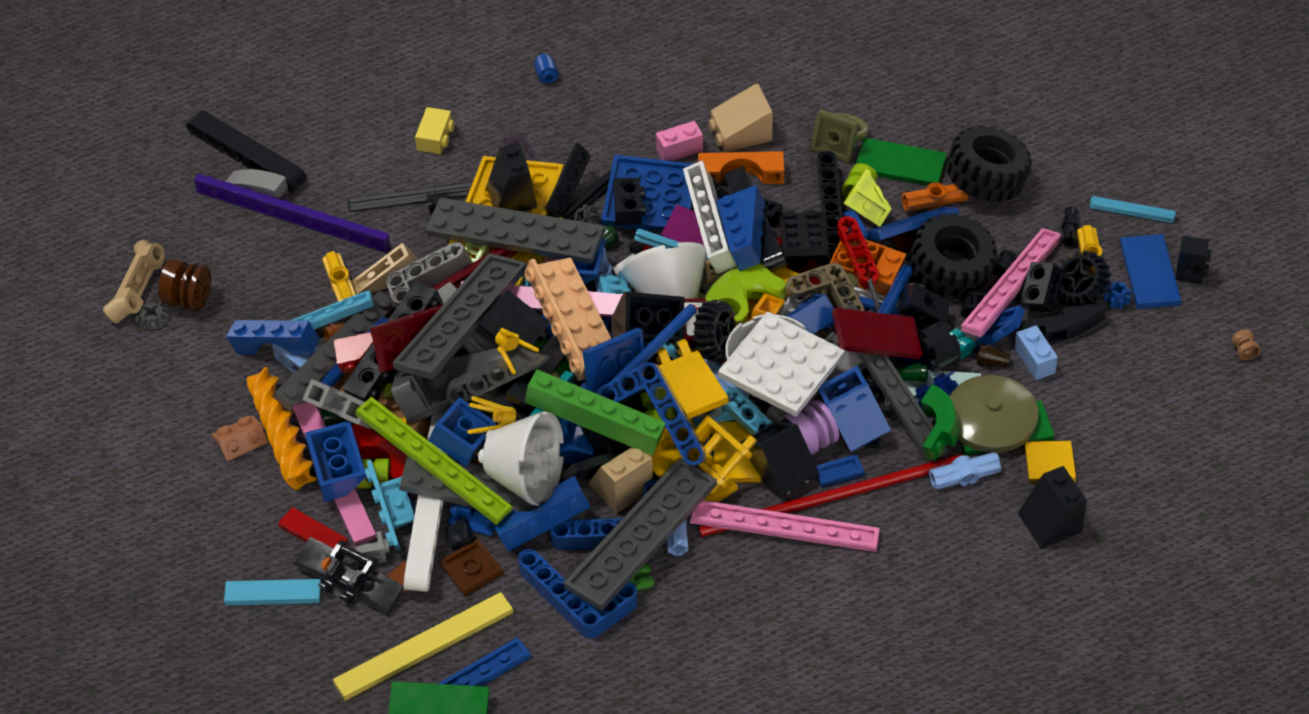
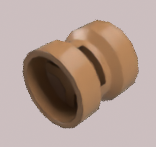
[1231,329,1261,361]

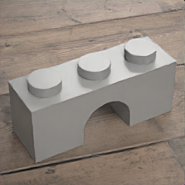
[302,379,371,429]

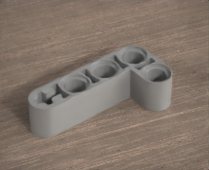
[386,242,471,306]

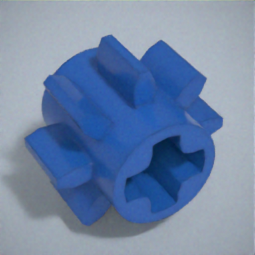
[1103,282,1131,309]

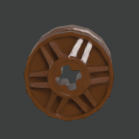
[158,259,211,311]

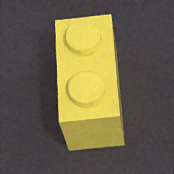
[415,107,455,154]

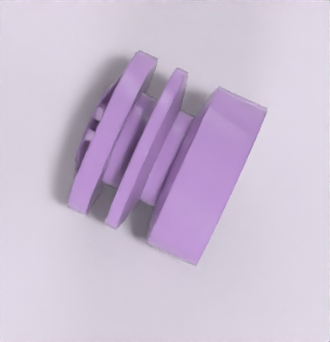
[780,399,839,455]

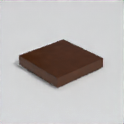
[439,539,504,596]

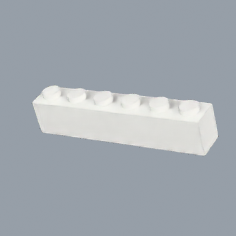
[683,160,737,274]

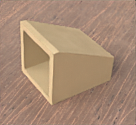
[708,84,773,153]
[589,447,653,514]

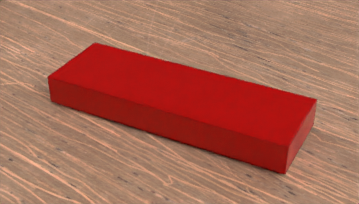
[278,507,348,548]

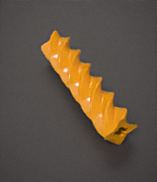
[247,367,317,490]

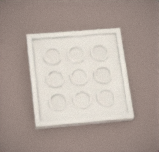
[718,311,845,417]

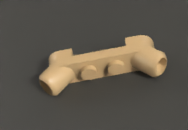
[103,240,165,323]

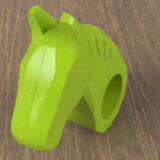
[705,264,787,326]

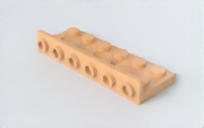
[525,258,611,381]

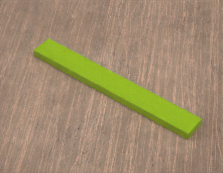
[355,397,513,525]

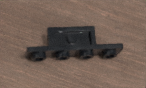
[545,143,591,218]

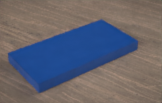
[867,207,960,240]
[1119,234,1181,309]

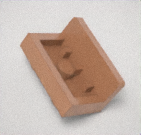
[211,416,268,461]

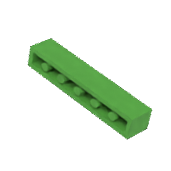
[525,369,666,456]

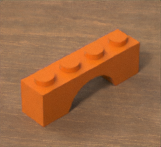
[698,151,784,185]

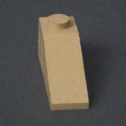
[351,243,418,294]

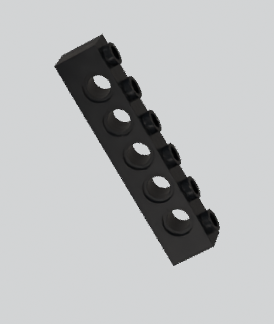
[342,280,443,402]

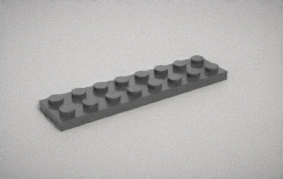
[426,198,605,264]
[393,253,527,380]
[399,455,590,520]
[563,458,717,611]

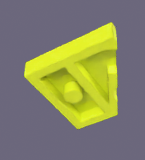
[843,168,892,227]

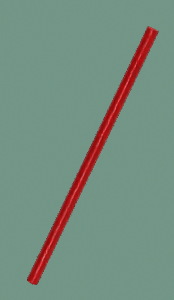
[698,454,962,537]

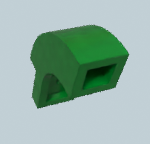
[921,385,959,461]

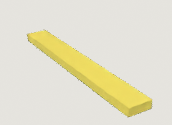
[333,592,513,701]

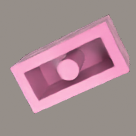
[656,121,703,161]

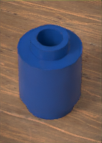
[534,54,559,83]

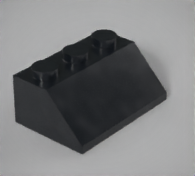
[611,291,685,344]

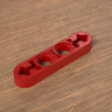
[837,216,879,289]

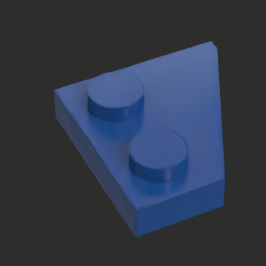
[975,305,1025,351]

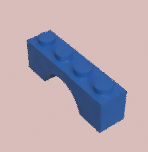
[226,320,320,356]
[493,476,591,552]

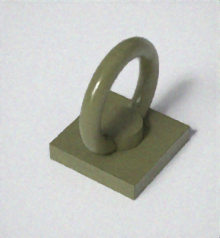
[810,109,869,163]

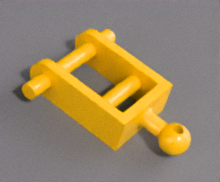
[681,415,757,494]

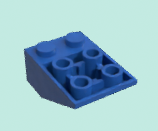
[818,366,891,452]

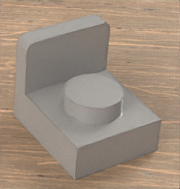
[355,531,390,567]

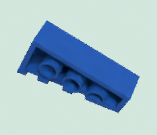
[716,184,765,271]

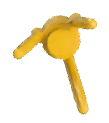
[495,328,539,375]
[467,396,516,434]

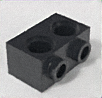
[614,178,646,225]
[1020,262,1064,312]

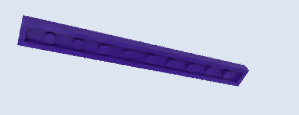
[194,174,390,253]

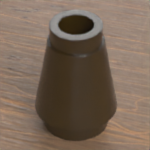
[976,343,1011,367]

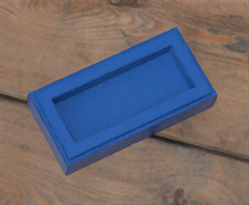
[816,454,865,488]

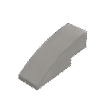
[226,169,288,199]

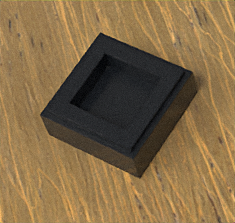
[446,518,473,550]

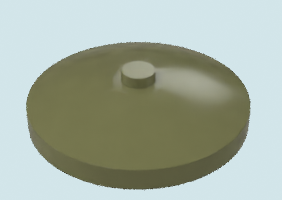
[950,375,1038,453]

